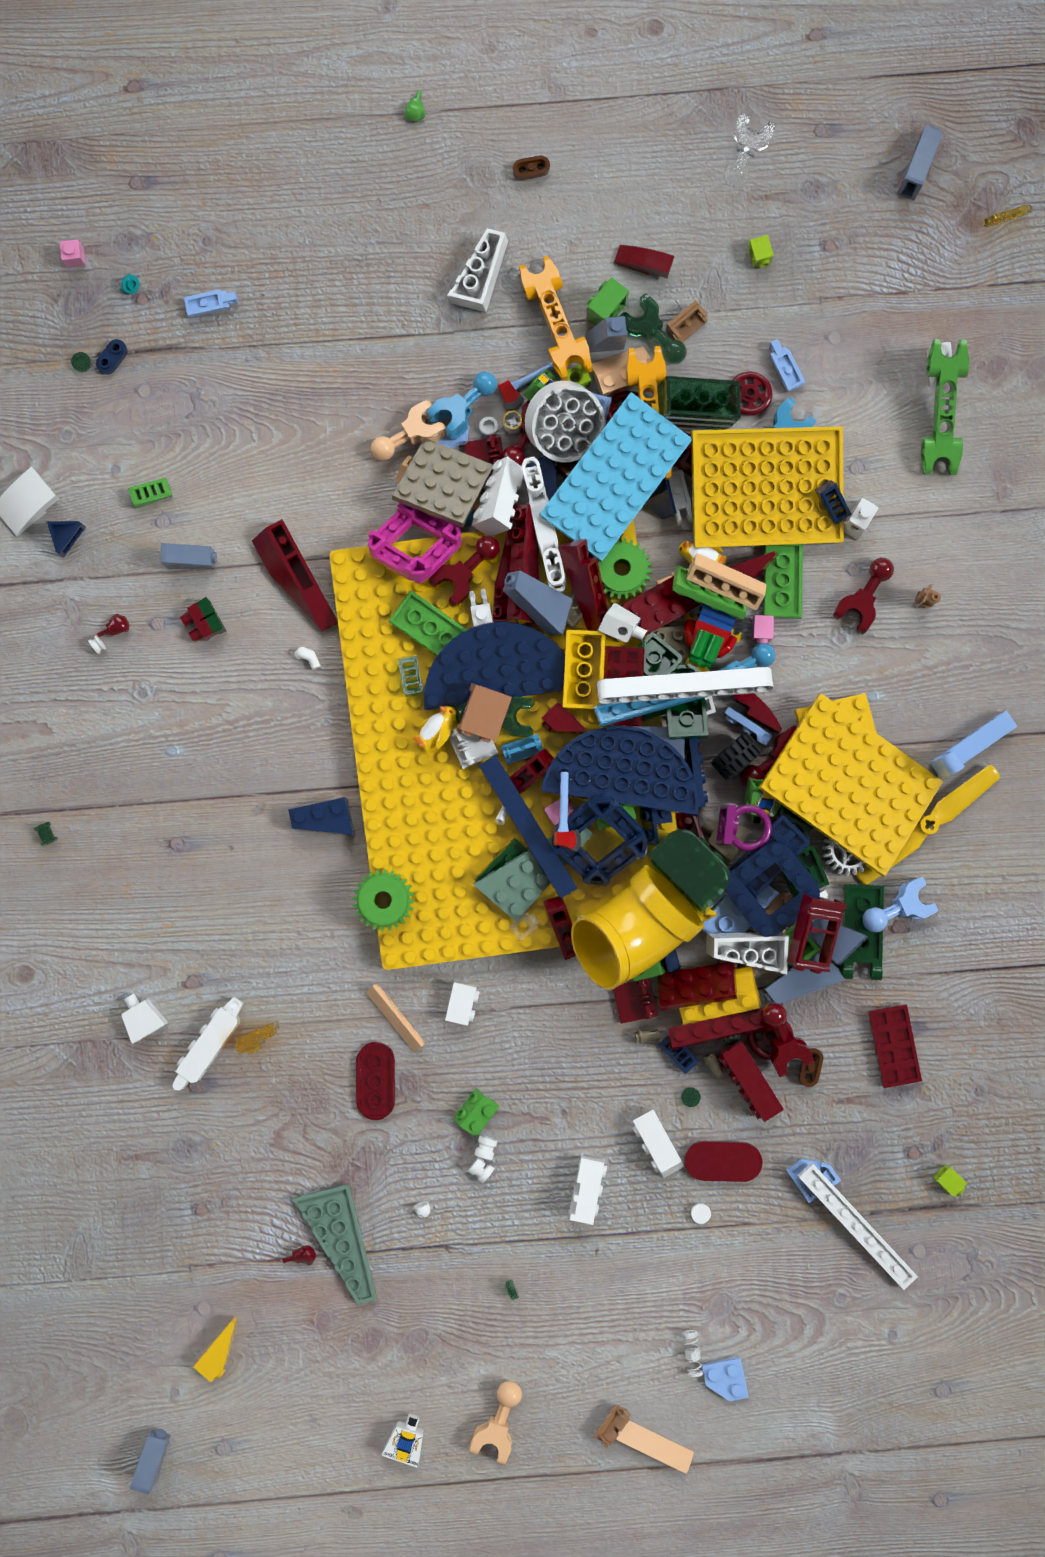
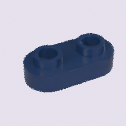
[96,339,128,375]

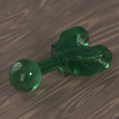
[618,293,687,364]
[455,696,535,737]

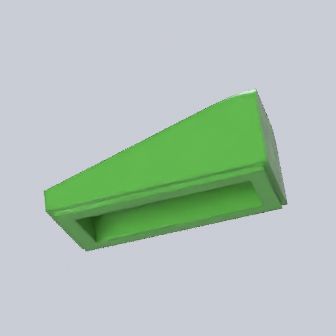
[128,477,173,509]

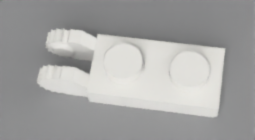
[669,470,693,526]
[469,589,493,626]

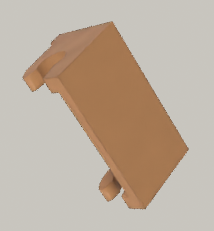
[666,300,708,345]

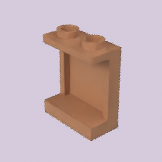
[457,683,512,743]

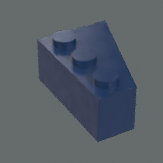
[288,797,355,835]

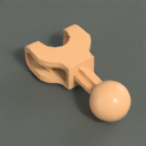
[370,401,447,461]
[469,1381,522,1465]

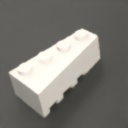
[447,228,508,312]
[472,457,524,536]
[706,932,789,975]

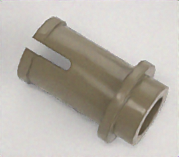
[635,1028,660,1045]
[703,1052,726,1078]

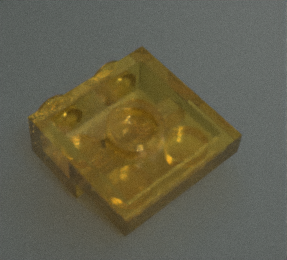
[235,1021,280,1055]

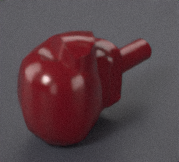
[97,614,130,637]
[282,1245,316,1265]

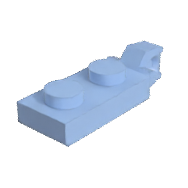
[184,289,239,318]
[769,339,805,392]
[723,707,772,745]

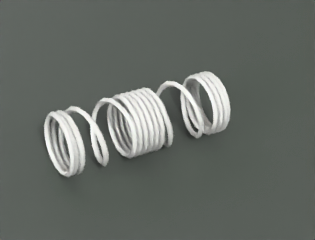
[682,1330,703,1378]

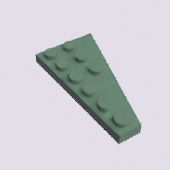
[472,828,593,922]
[292,1183,377,1305]

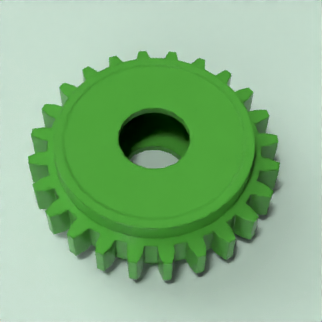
[598,538,652,600]
[352,869,415,931]

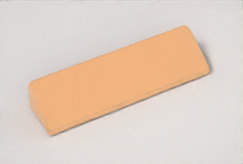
[366,983,425,1052]
[616,1420,694,1474]

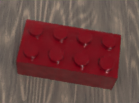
[718,1039,784,1122]

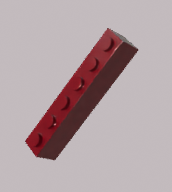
[667,1003,787,1050]

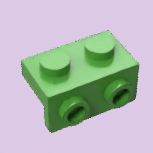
[453,1088,500,1137]

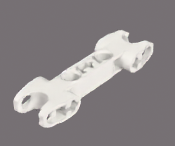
[522,457,566,592]

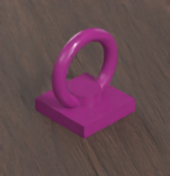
[716,804,772,851]

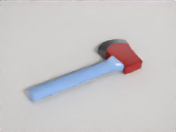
[498,363,554,410]
[554,772,581,852]

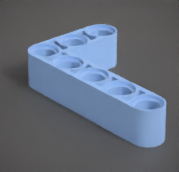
[930,710,1017,779]

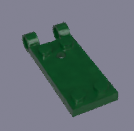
[841,884,884,981]

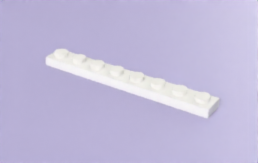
[797,1162,918,1290]

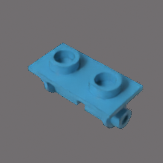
[501,734,543,764]

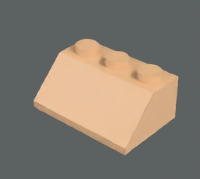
[592,346,652,397]

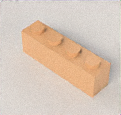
[686,553,766,610]

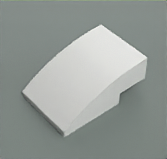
[0,467,59,536]

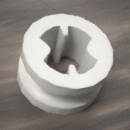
[88,635,107,654]

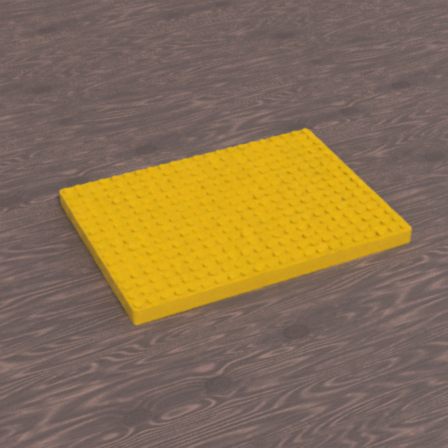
[330,519,687,970]

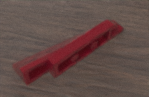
[558,539,608,631]

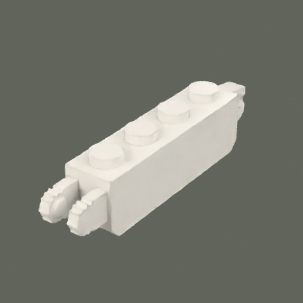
[172,997,244,1091]

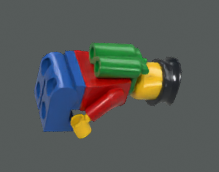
[683,603,741,672]

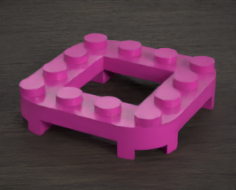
[368,503,462,584]

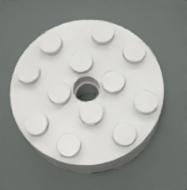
[525,381,605,462]

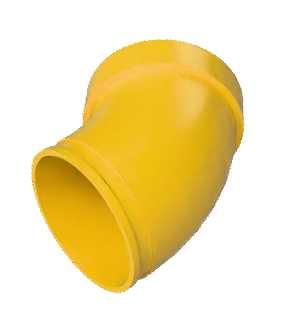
[571,865,704,990]

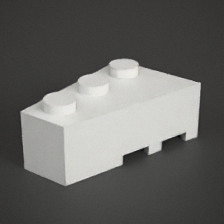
[632,1110,684,1178]
[569,1155,607,1225]

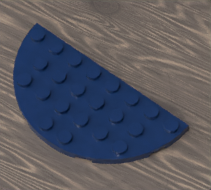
[424,621,565,711]
[541,725,699,816]

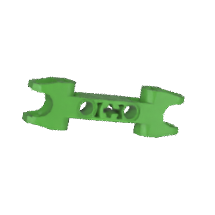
[921,339,970,475]

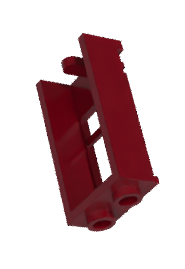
[787,894,847,974]

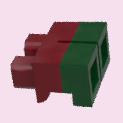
[180,597,227,642]

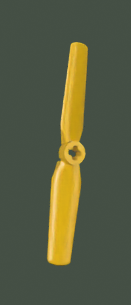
[856,765,1000,885]

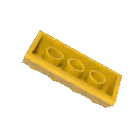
[563,630,606,711]
[679,966,761,1025]

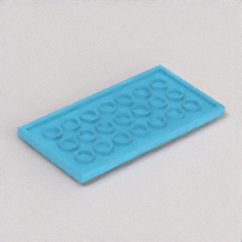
[539,392,692,562]

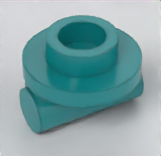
[119,273,139,294]

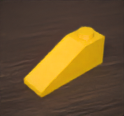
[193,1317,238,1382]

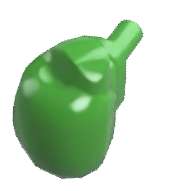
[404,90,426,122]

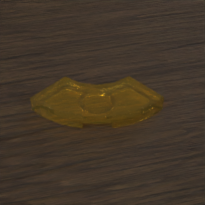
[982,205,1033,227]

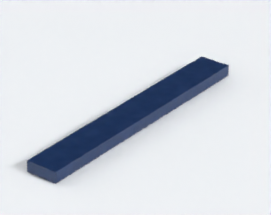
[479,755,577,899]

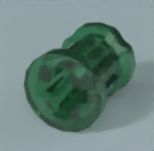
[34,822,58,846]

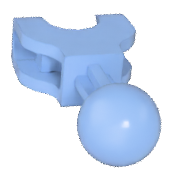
[863,877,938,932]

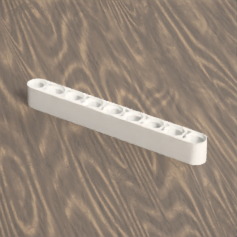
[597,667,774,704]

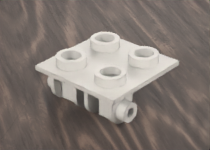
[449,728,498,769]

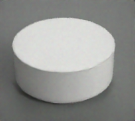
[479,417,498,437]
[691,1203,711,1224]

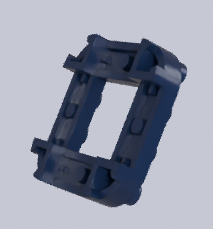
[552,793,647,886]
[725,841,820,937]

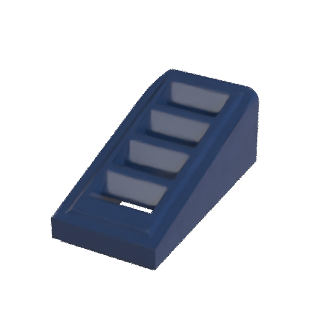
[815,480,851,525]
[658,1035,699,1074]

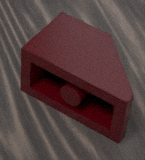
[541,701,586,733]

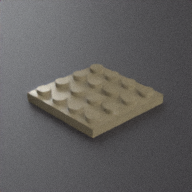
[392,439,493,528]

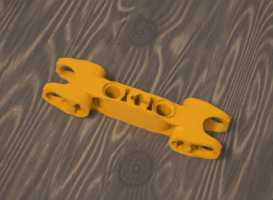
[519,256,593,381]
[626,346,672,480]

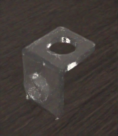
[510,913,539,941]

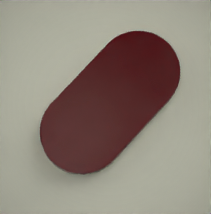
[356,1042,395,1120]
[684,1141,763,1182]

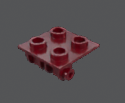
[464,435,503,475]
[613,978,658,1024]

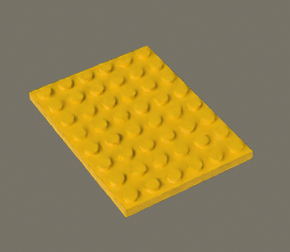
[691,426,844,548]
[759,693,943,877]

